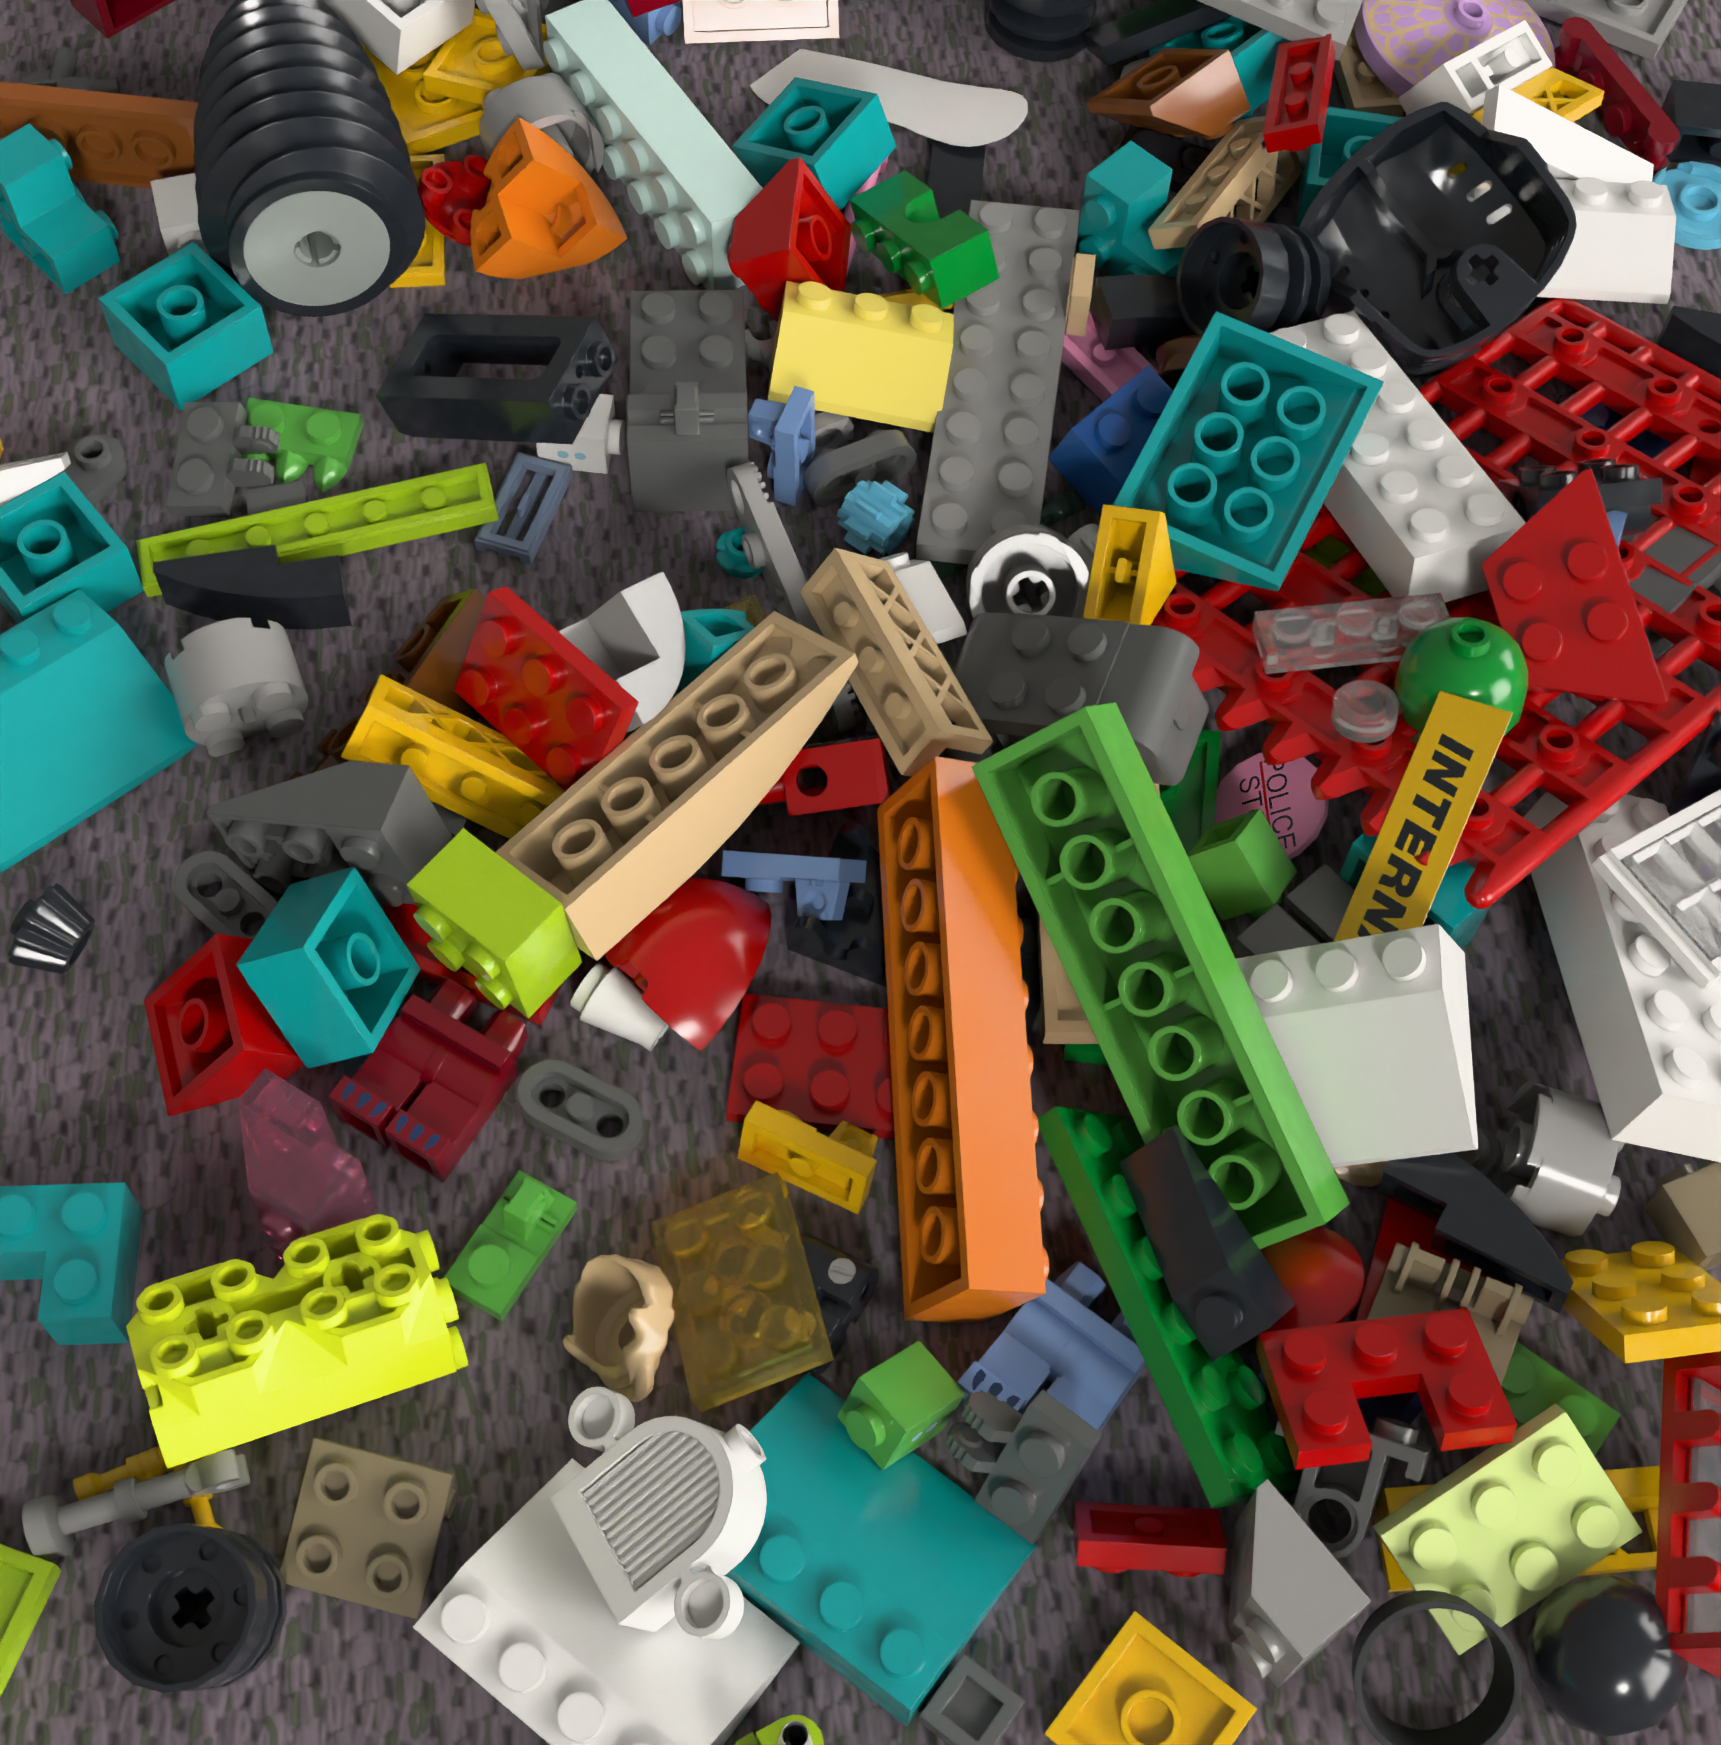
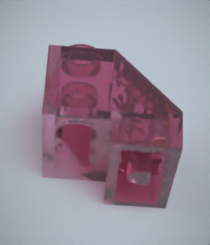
[238,1068,379,1261]

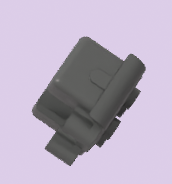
[944,612,1209,786]

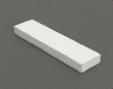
[1482,84,1654,183]

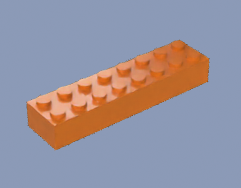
[877,756,1049,1324]

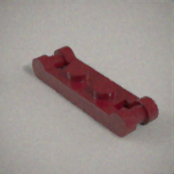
[1554,17,1680,179]

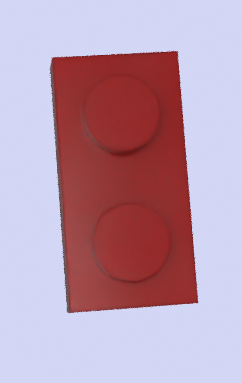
[1072,1501,1227,1577]

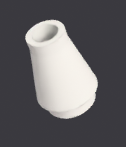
[570,962,669,1051]

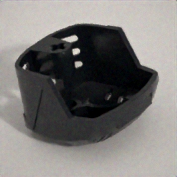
[1300,102,1577,377]

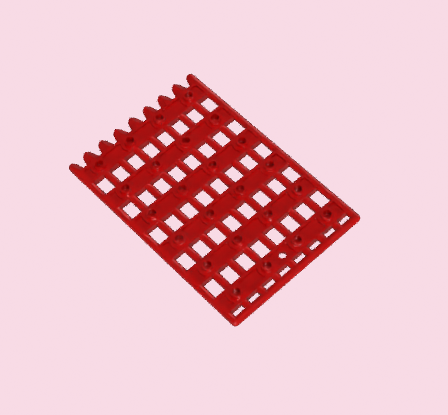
[1150,298,1721,909]

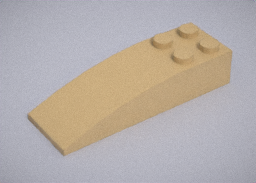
[495,611,859,961]

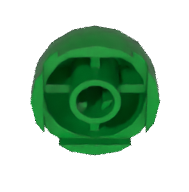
[1393,617,1528,735]

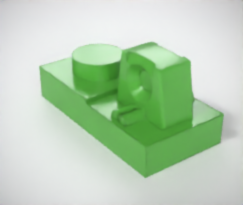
[444,1170,578,1321]

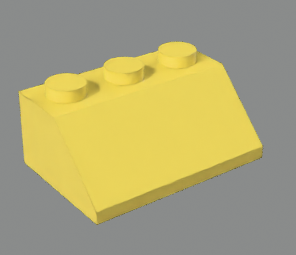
[767,281,954,433]

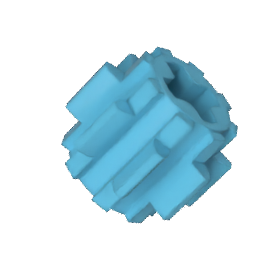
[837,480,915,556]

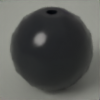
[1526,1575,1688,1737]

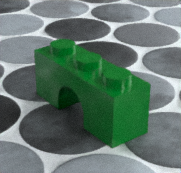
[849,170,1000,309]

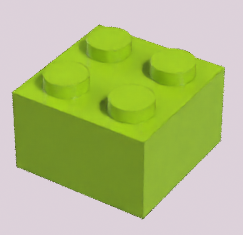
[406,828,582,1019]

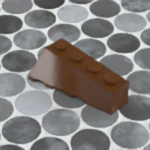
[289,588,486,780]

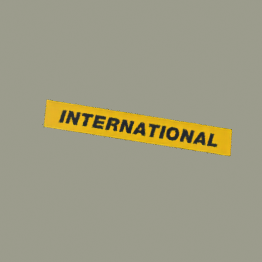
[1333,691,1513,942]

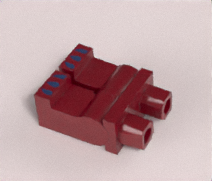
[328,978,529,1183]

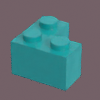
[0,123,121,295]
[1076,141,1185,277]
[0,1182,143,1345]

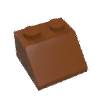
[1086,48,1251,140]

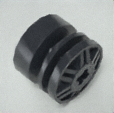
[986,0,1097,62]
[1176,216,1331,335]
[94,1523,287,1693]

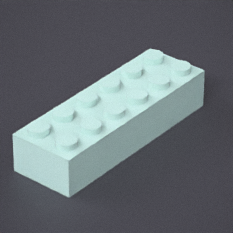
[543,0,763,290]

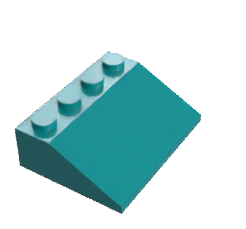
[1113,311,1384,591]
[0,589,198,873]
[724,1373,1037,1727]

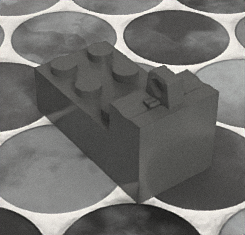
[627,289,748,512]

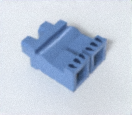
[957,1261,1146,1432]

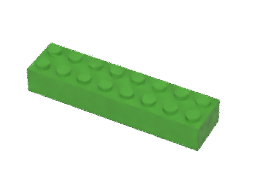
[971,702,1350,1249]

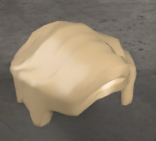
[563,1254,675,1402]

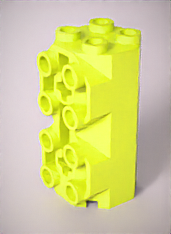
[126,1214,469,1469]

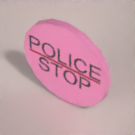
[1214,753,1329,859]

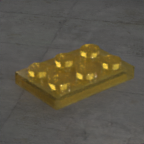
[651,1172,834,1412]

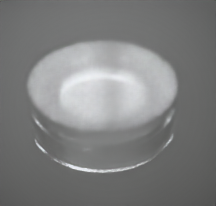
[1331,680,1399,743]

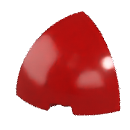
[604,878,771,1052]

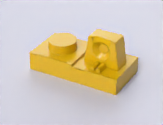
[737,1100,878,1215]

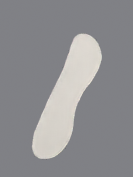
[750,49,1028,147]

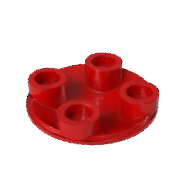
[417,155,491,247]
[1260,1226,1365,1332]

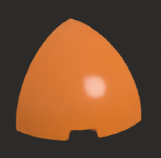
[470,117,628,279]

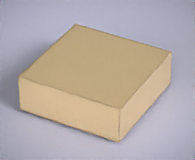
[1065,253,1096,337]

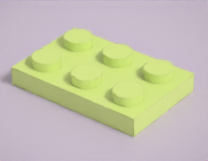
[1372,1403,1643,1655]

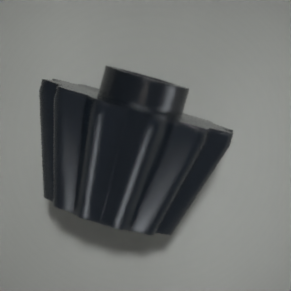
[8,883,95,974]

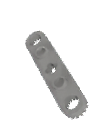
[727,461,860,736]

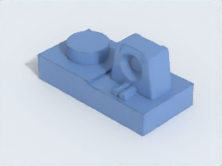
[747,386,816,507]
[721,850,867,921]

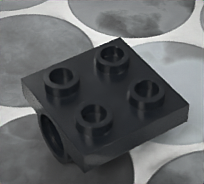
[1498,459,1663,536]

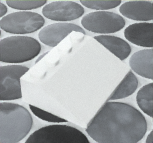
[1236,924,1478,1168]
[413,1458,800,1745]

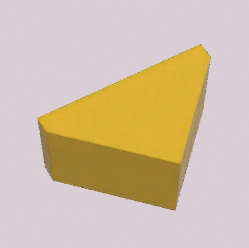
[1083,504,1176,625]

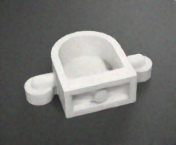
[549,1386,767,1640]

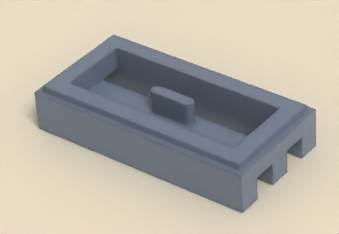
[475,452,573,565]

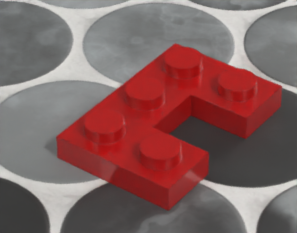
[1256,1308,1517,1470]

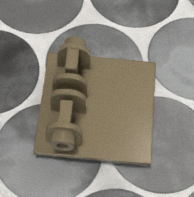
[1367,1242,1534,1386]
[280,1437,458,1619]

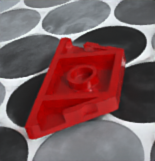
[1481,468,1668,709]

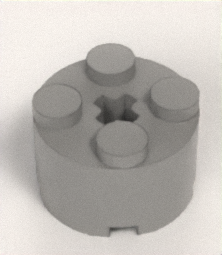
[479,73,605,175]
[966,524,1090,618]
[164,618,309,757]
[1489,1081,1625,1237]

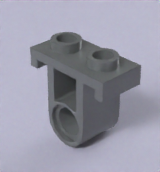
[1275,1415,1433,1559]

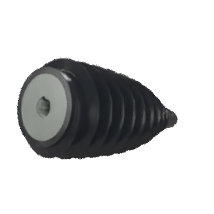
[193,0,426,317]

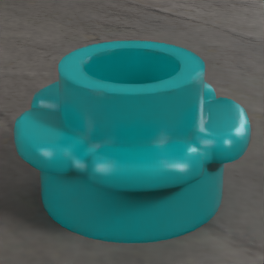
[716,527,761,579]

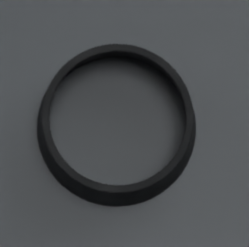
[1352,1590,1522,1745]

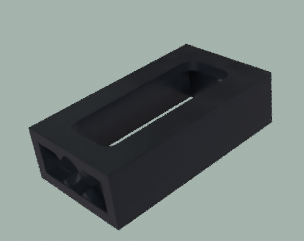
[376,313,619,444]

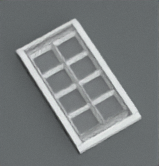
[1591,789,1721,989]

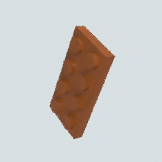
[0,81,199,189]

